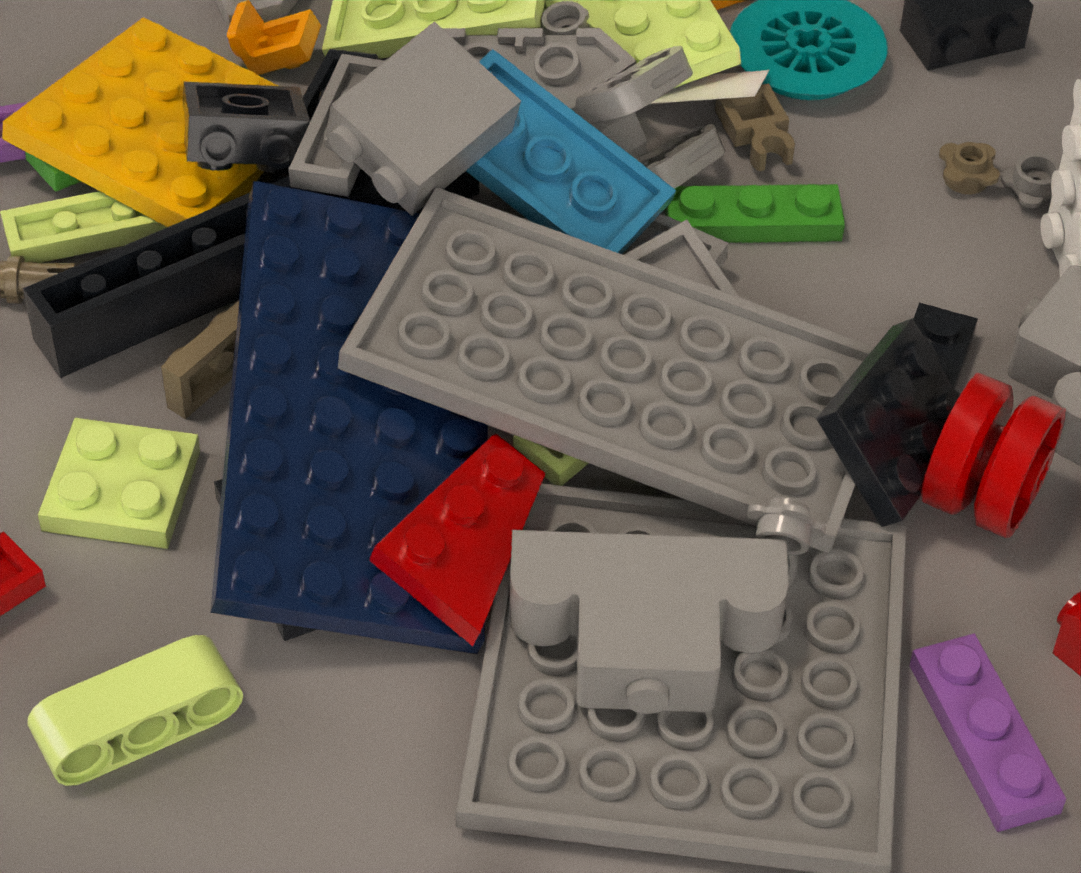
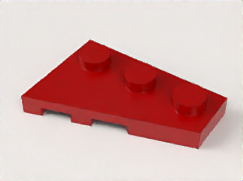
[369,433,546,646]

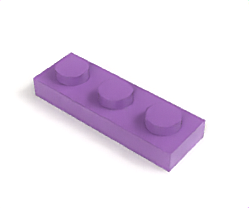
[909,633,1066,832]

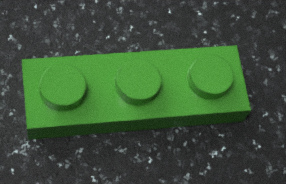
[665,184,845,243]

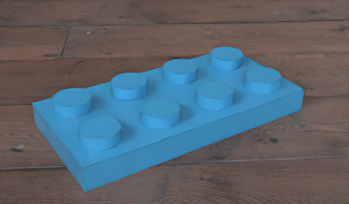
[466,49,677,254]

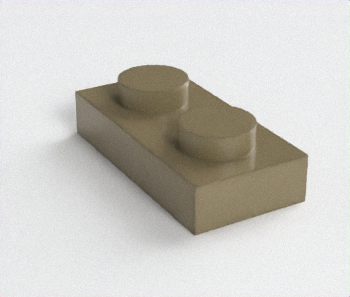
[161,301,239,419]

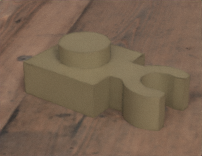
[715,83,795,171]

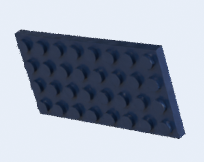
[210,181,488,654]

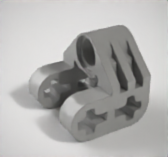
[574,46,725,188]

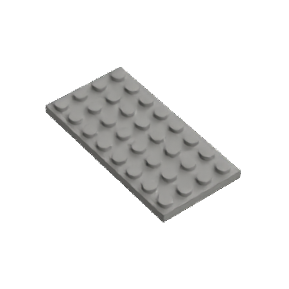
[337,187,874,554]

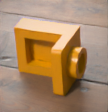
[227,0,321,75]

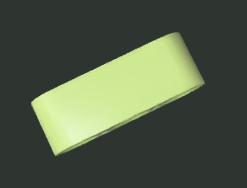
[27,635,243,786]

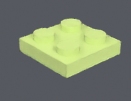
[38,418,200,549]

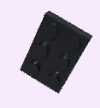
[816,318,960,527]

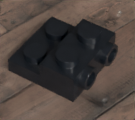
[183,81,310,173]

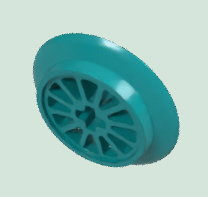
[730,0,888,100]

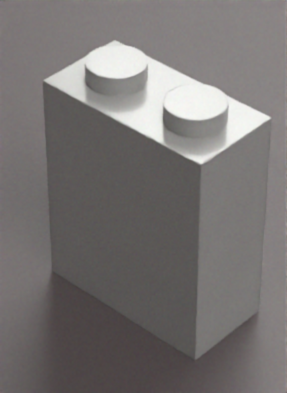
[326,22,521,216]

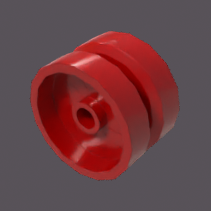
[921,373,1066,539]

